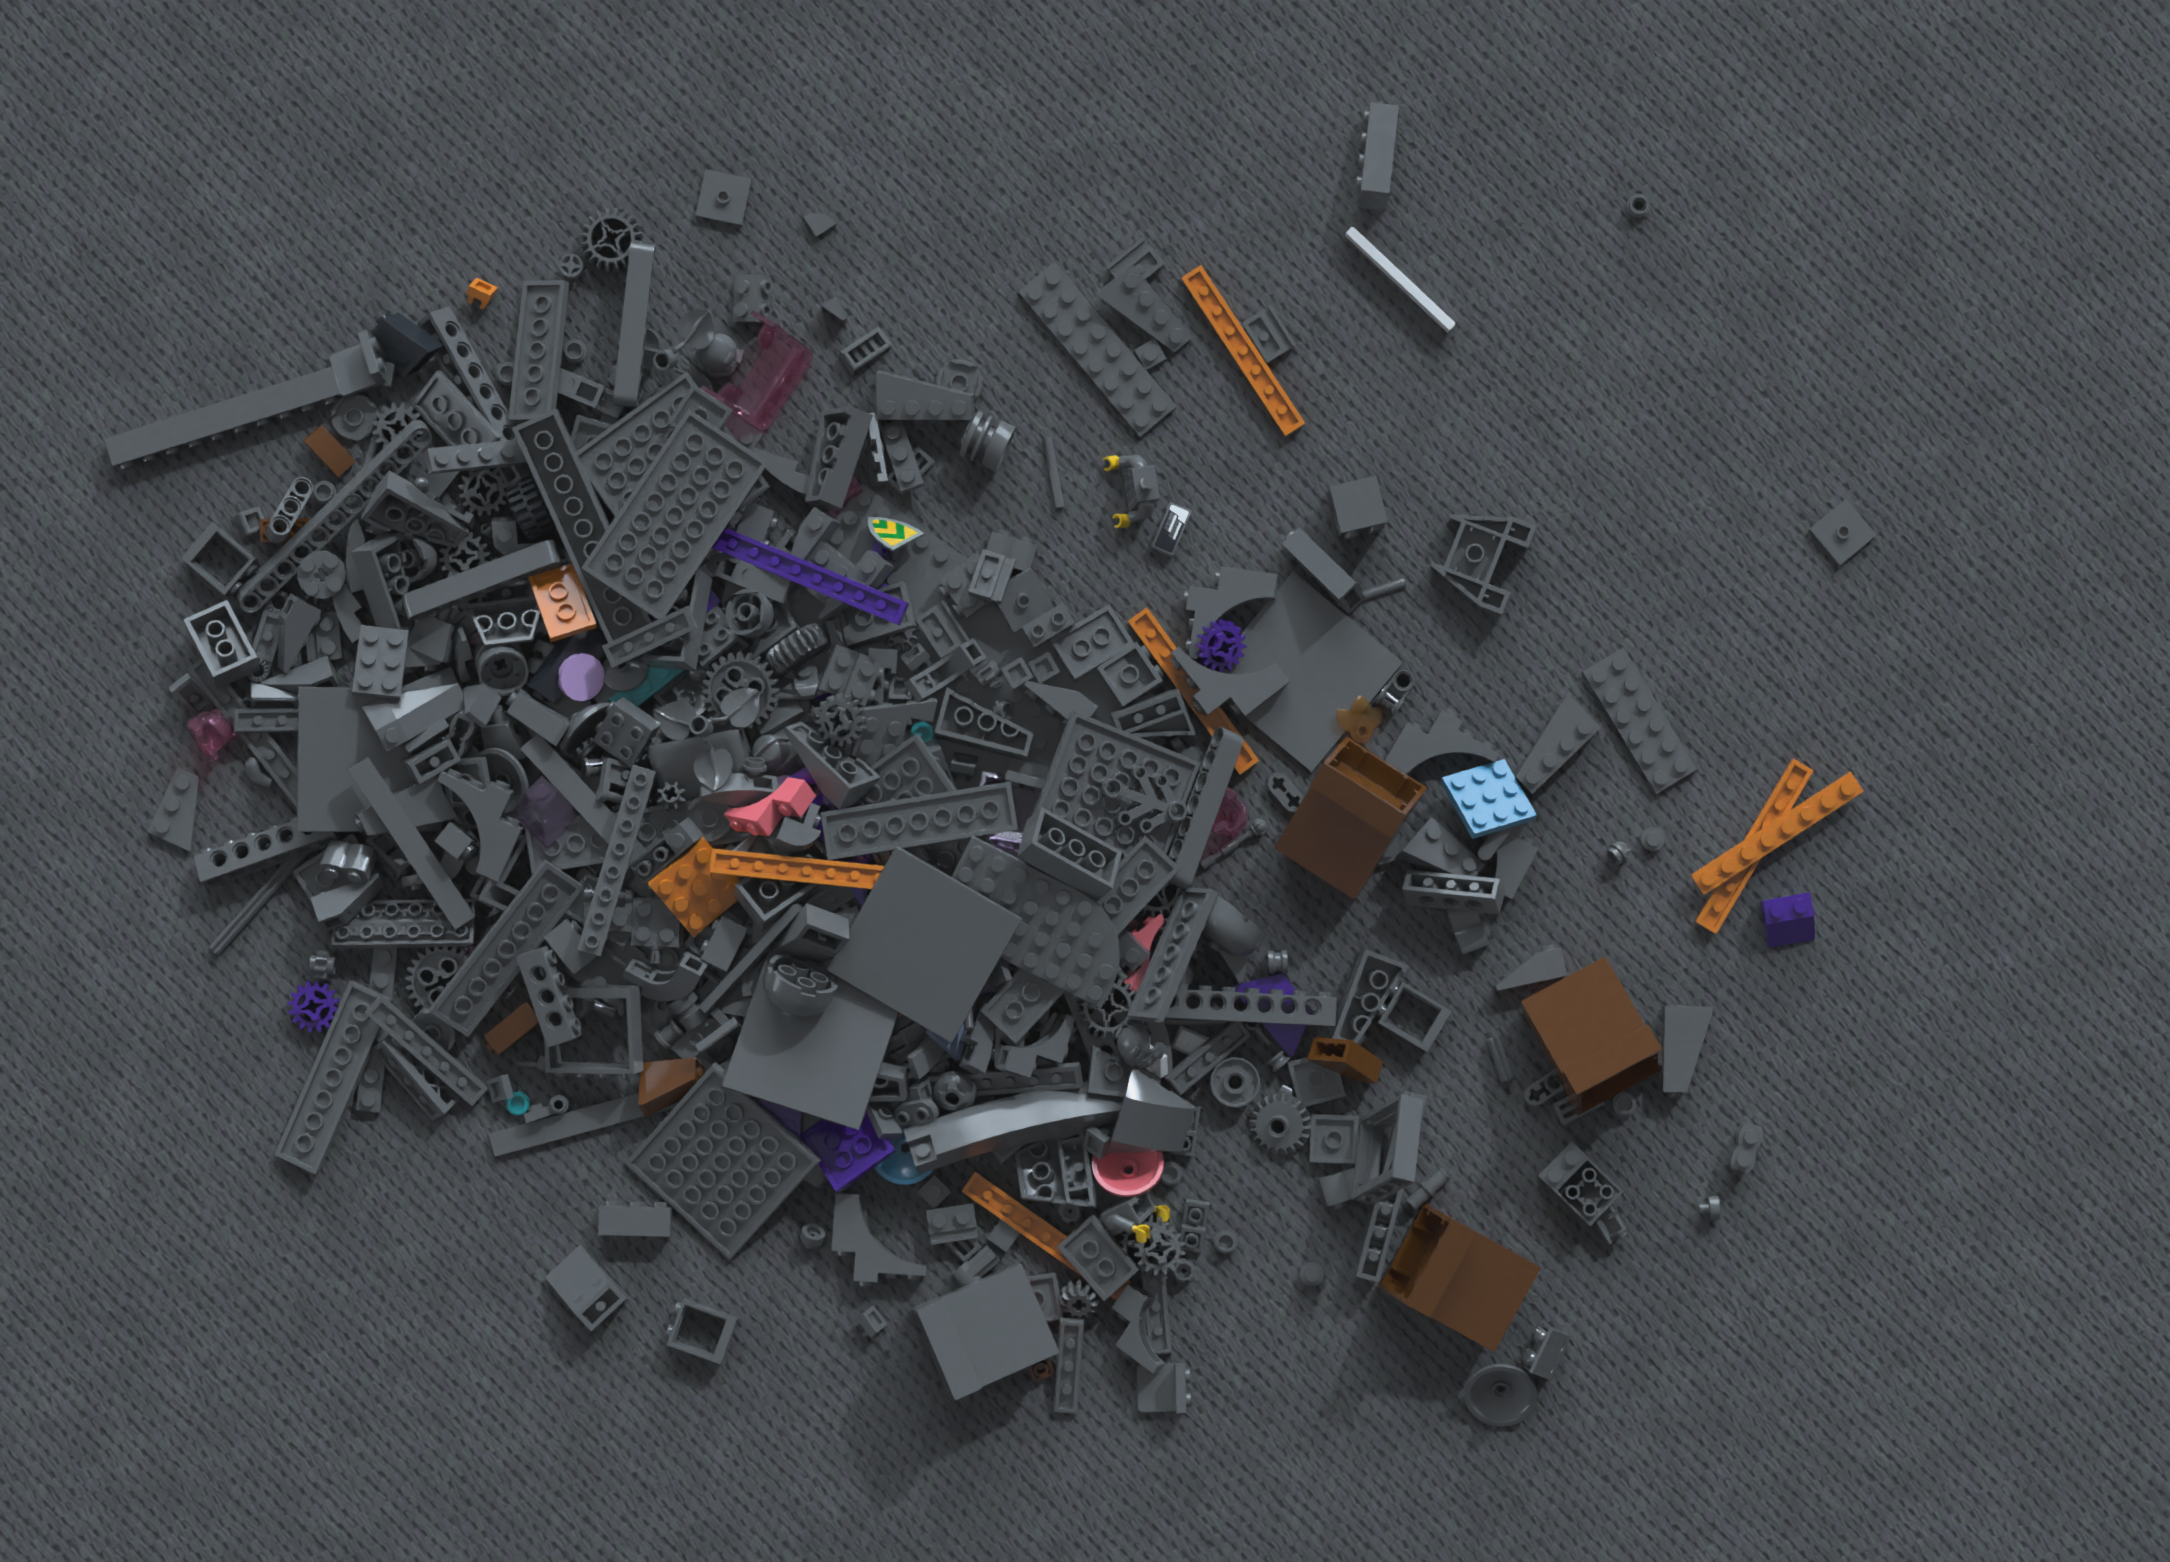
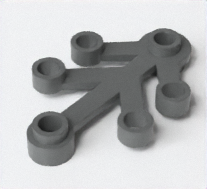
[1101,765,1187,833]

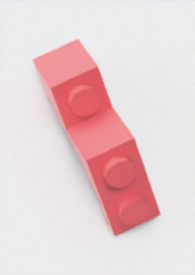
[724,777,816,836]
[1123,914,1164,996]

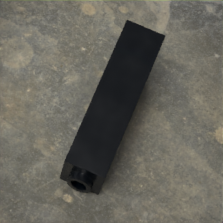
[526,628,608,703]

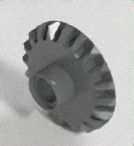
[1249,1093,1311,1155]

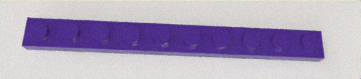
[711,528,909,626]

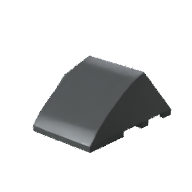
[465,579,541,647]
[1107,1066,1195,1153]
[1015,1132,1096,1208]

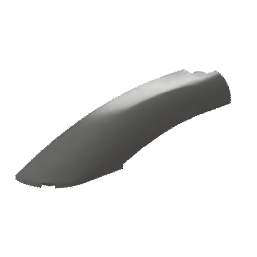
[904,1081,1123,1174]

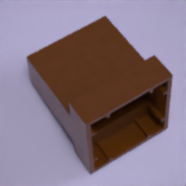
[1274,737,1427,900]
[1521,956,1662,1116]
[1378,1202,1541,1352]

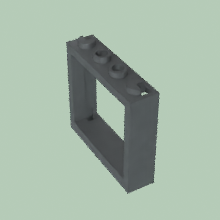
[544,984,643,1078]
[1351,1093,1423,1205]

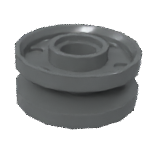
[1209,1057,1260,1107]

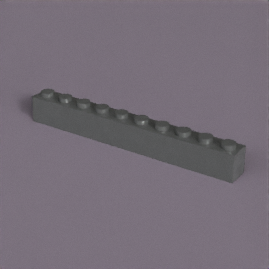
[104,367,343,470]

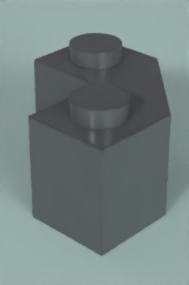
[492,516,543,556]

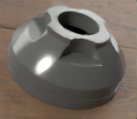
[933,1071,977,1113]

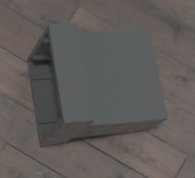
[911,1263,1060,1400]

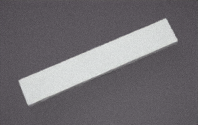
[1345,227,1455,333]

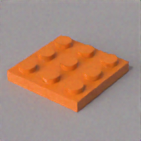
[648,837,740,937]

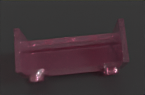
[701,310,813,430]

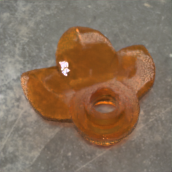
[1336,695,1382,743]

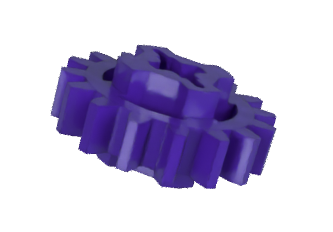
[1195,619,1247,672]
[288,981,340,1032]

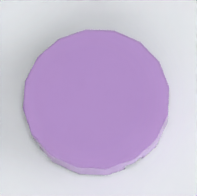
[558,653,605,701]

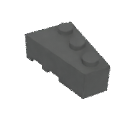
[1111,688,1195,737]
[1395,817,1485,876]

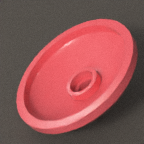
[1092,1152,1164,1197]

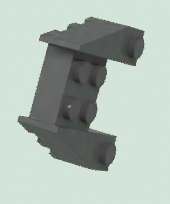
[790,507,894,621]
[1430,514,1537,617]

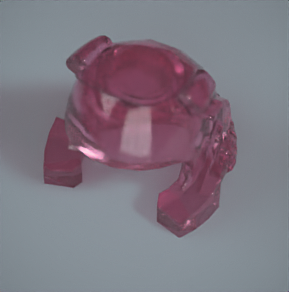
[187,709,235,762]
[1211,788,1248,837]

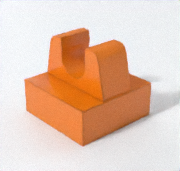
[466,277,498,309]

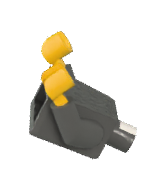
[1102,455,1160,528]
[1098,1192,1170,1243]

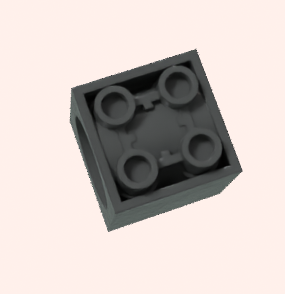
[1328,476,1387,540]

